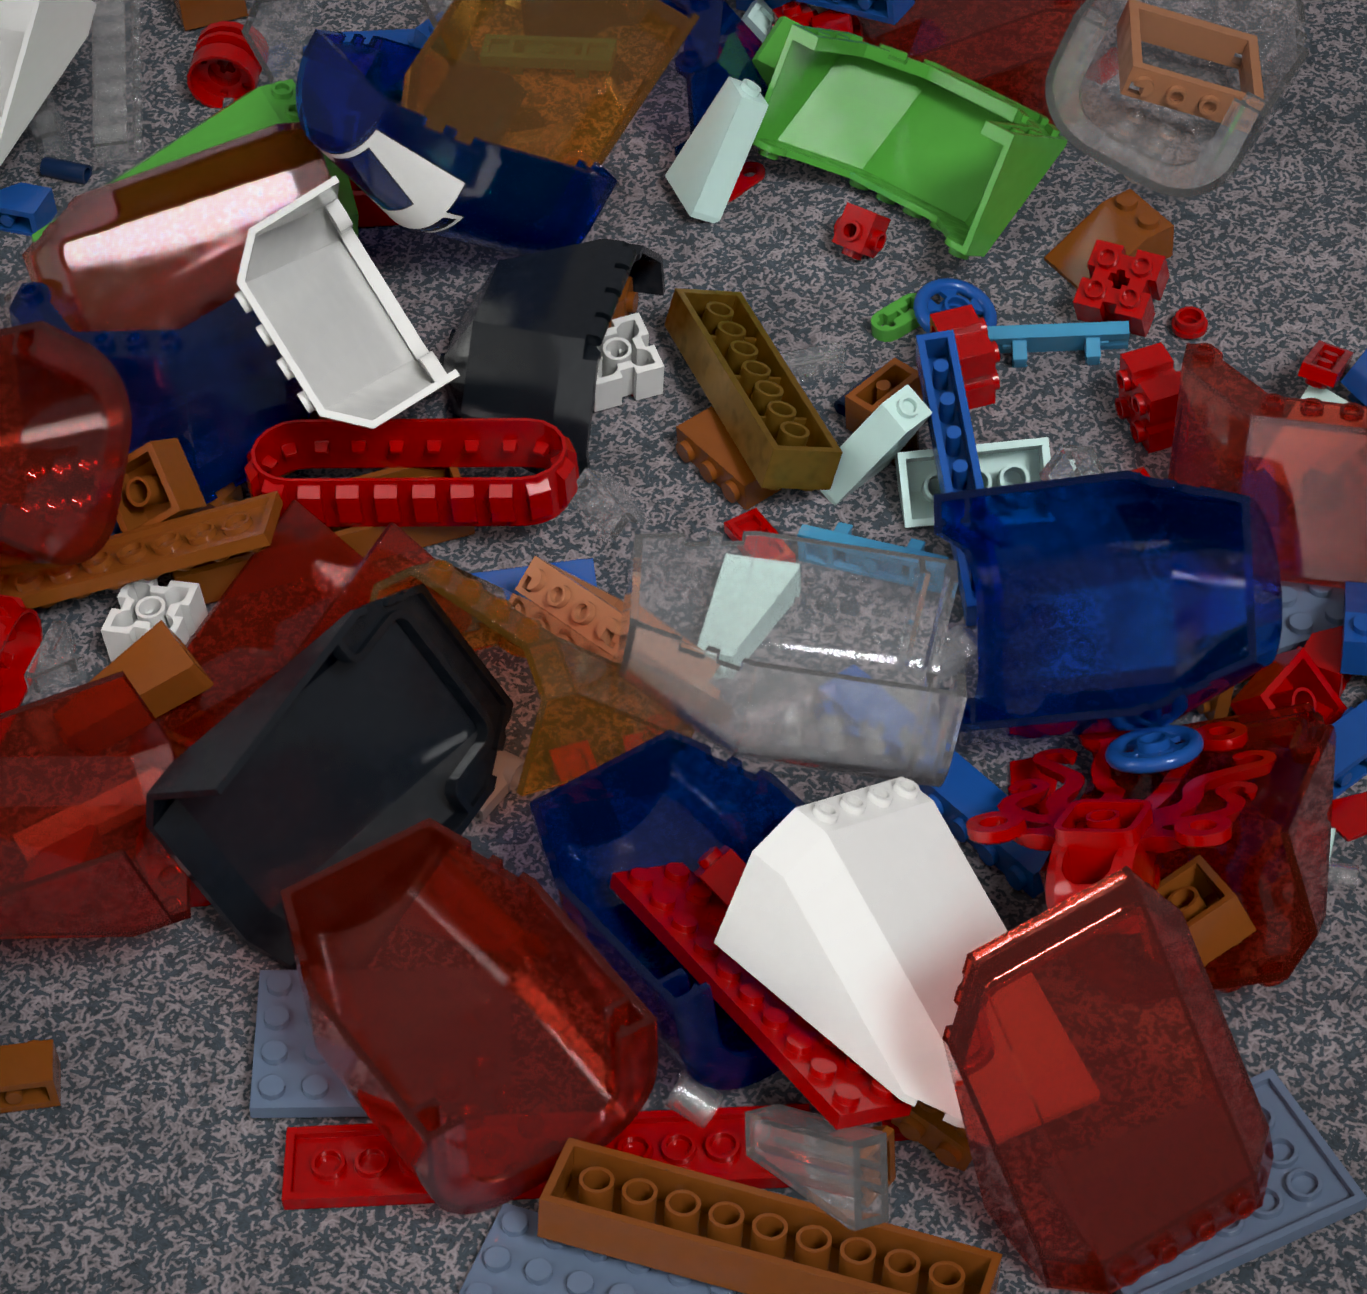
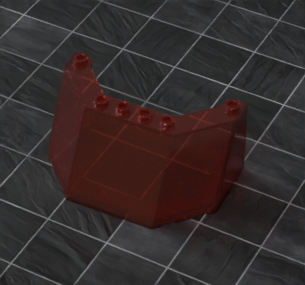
[1163,343,1367,589]

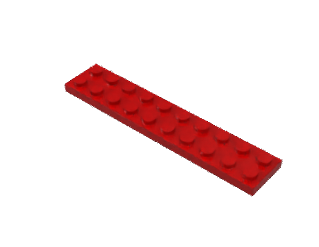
[610,862,912,1130]

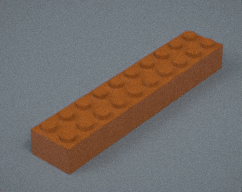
[537,1137,1003,1294]

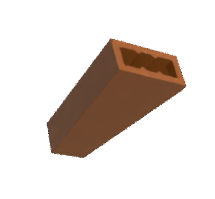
[53,620,214,754]

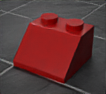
[1230,647,1347,752]

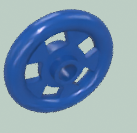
[913,278,997,333]
[1105,724,1204,774]

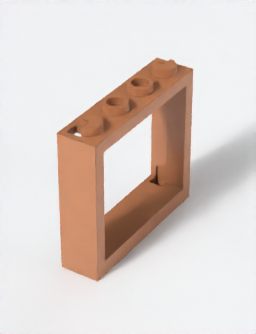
[1116,0,1265,132]
[515,556,719,698]

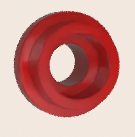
[1171,306,1208,339]

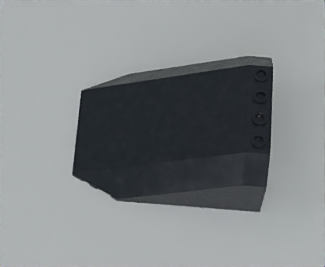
[146,583,514,971]

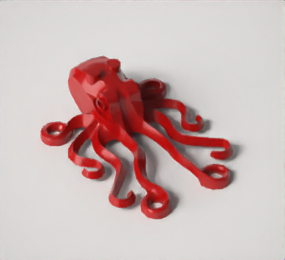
[966,721,1277,934]

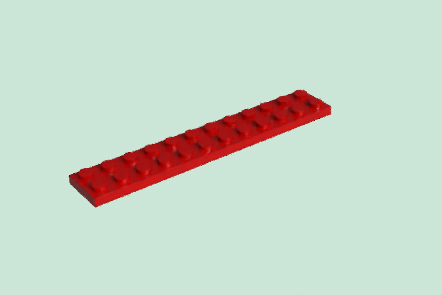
[281,1104,813,1210]

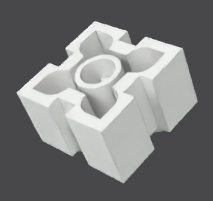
[593,312,664,412]
[101,579,208,662]

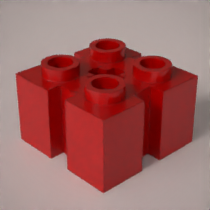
[1073,239,1170,337]
[930,304,1000,409]
[1115,342,1193,454]

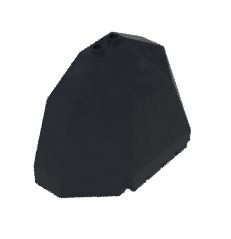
[439,238,665,487]

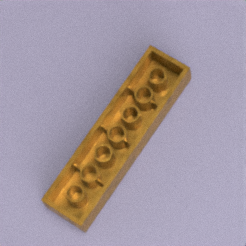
[664,288,843,491]

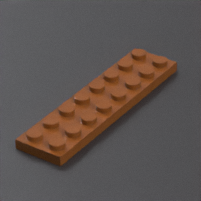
[0,491,283,609]

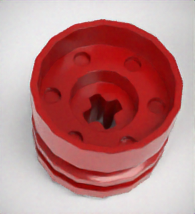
[187,21,266,108]

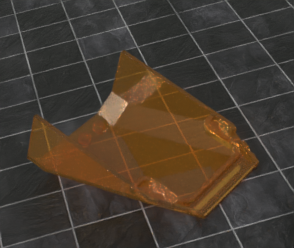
[397,0,700,234]
[369,559,712,796]

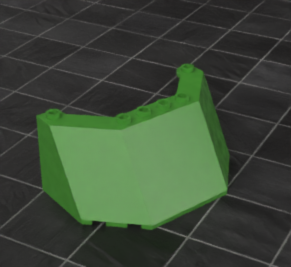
[753,24,1068,260]

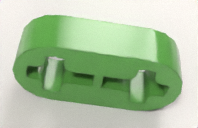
[871,293,920,342]

